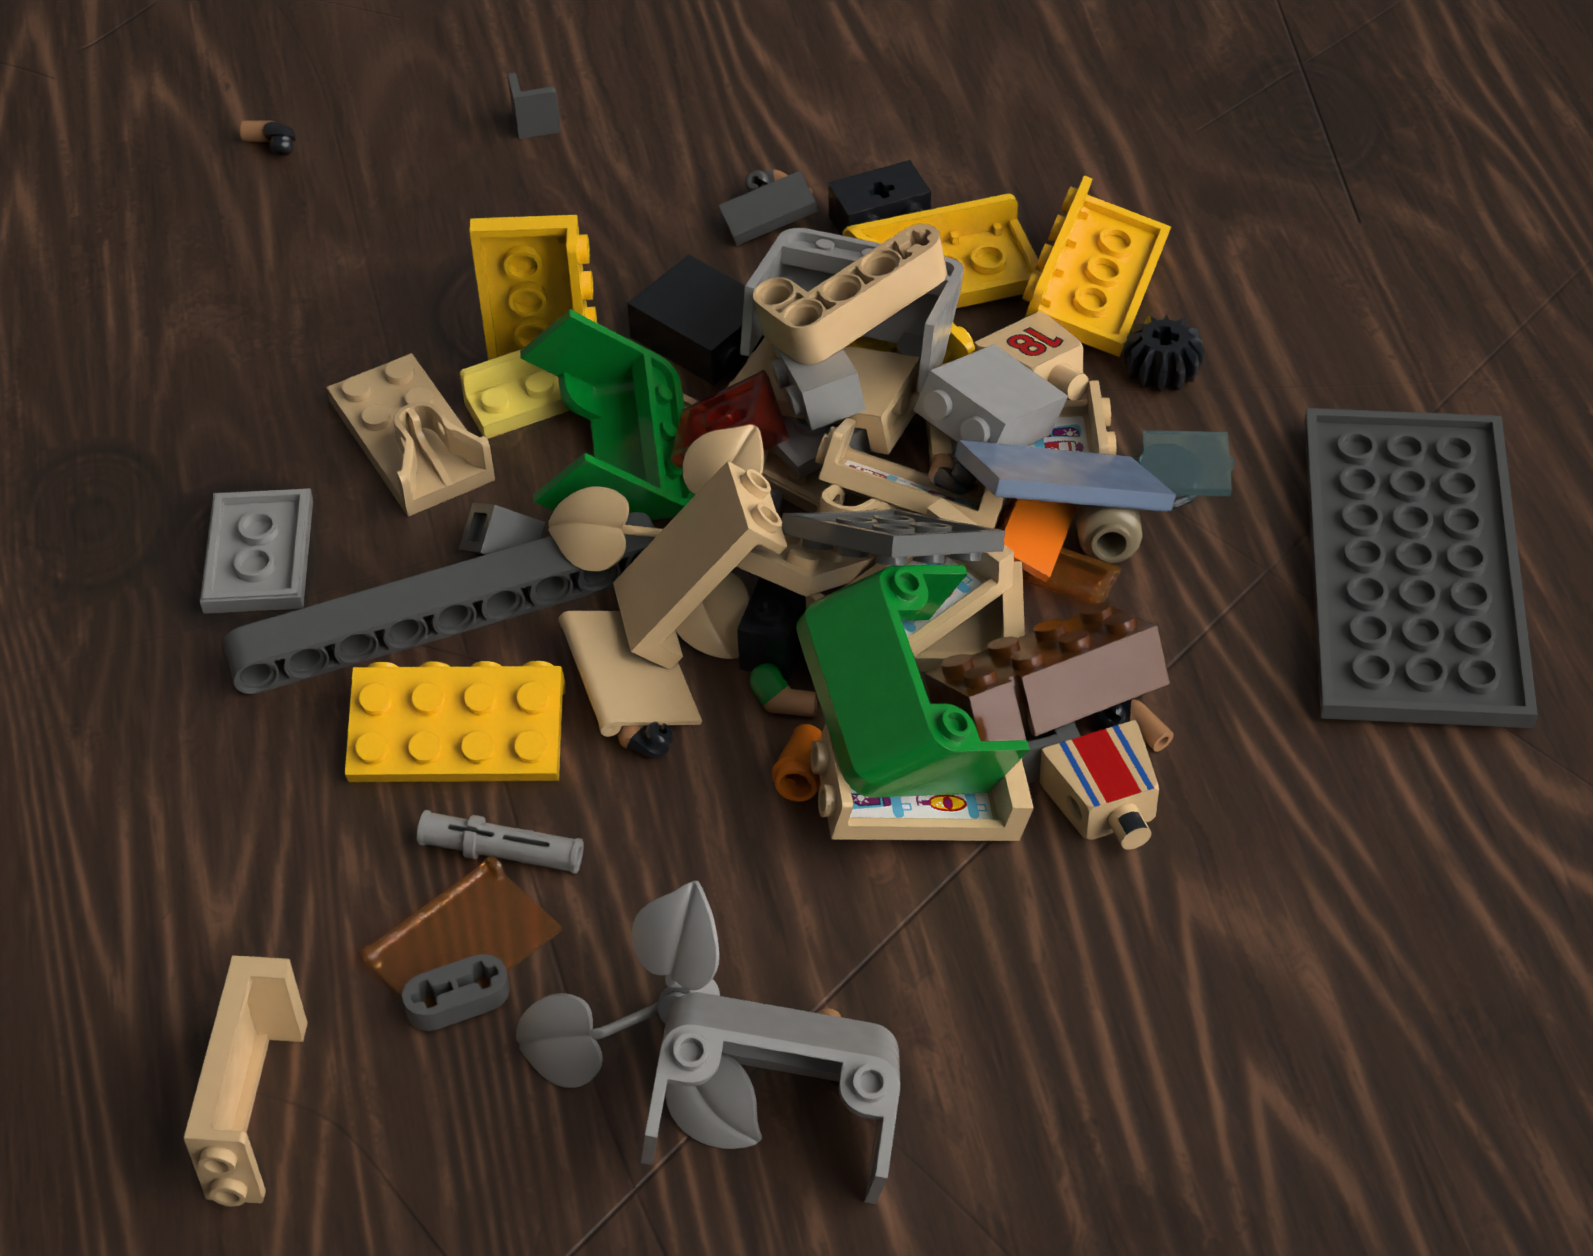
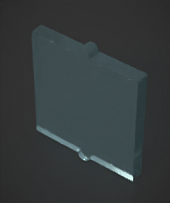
[1139,430,1235,496]

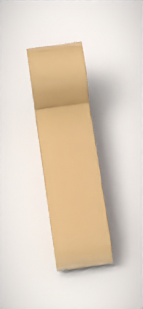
[753,224,947,365]

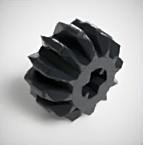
[1123,314,1204,393]

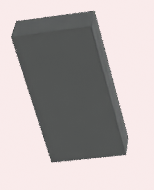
[719,171,818,246]

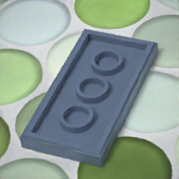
[954,440,1176,512]

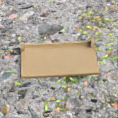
[558,611,702,737]

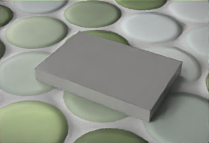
[200,488,313,614]

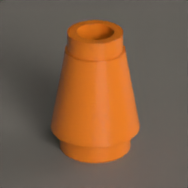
[772,724,822,801]

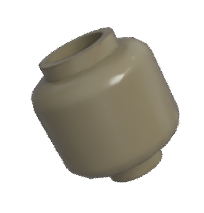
[1076,504,1143,564]

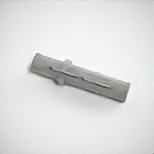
[417,810,584,874]

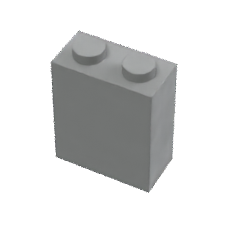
[913,344,1068,446]

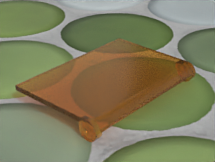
[360,855,563,1008]

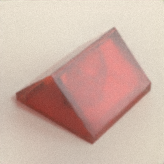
[671,370,790,469]

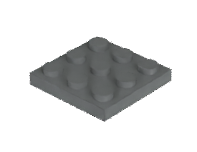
[782,509,1005,566]

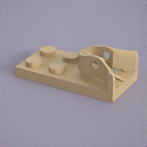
[327,353,495,517]
[736,483,918,597]

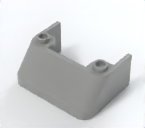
[740,228,964,393]
[641,992,900,1205]

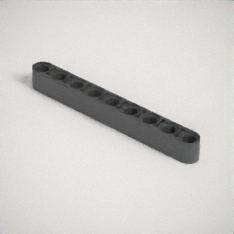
[222,512,656,694]

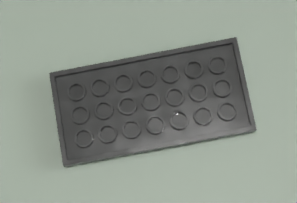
[1304,408,1538,728]

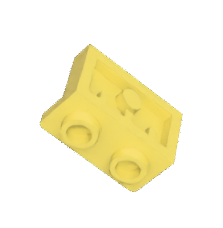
[460,349,569,439]

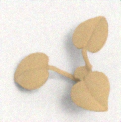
[548,425,764,659]

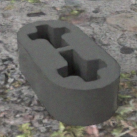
[402,954,510,1031]

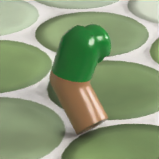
[749,663,817,717]

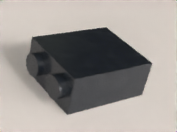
[627,255,765,385]

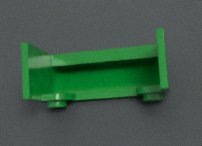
[520,309,696,521]
[796,565,1030,798]

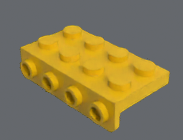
[1022,175,1171,357]
[842,194,1042,308]
[469,215,597,360]
[345,661,566,782]

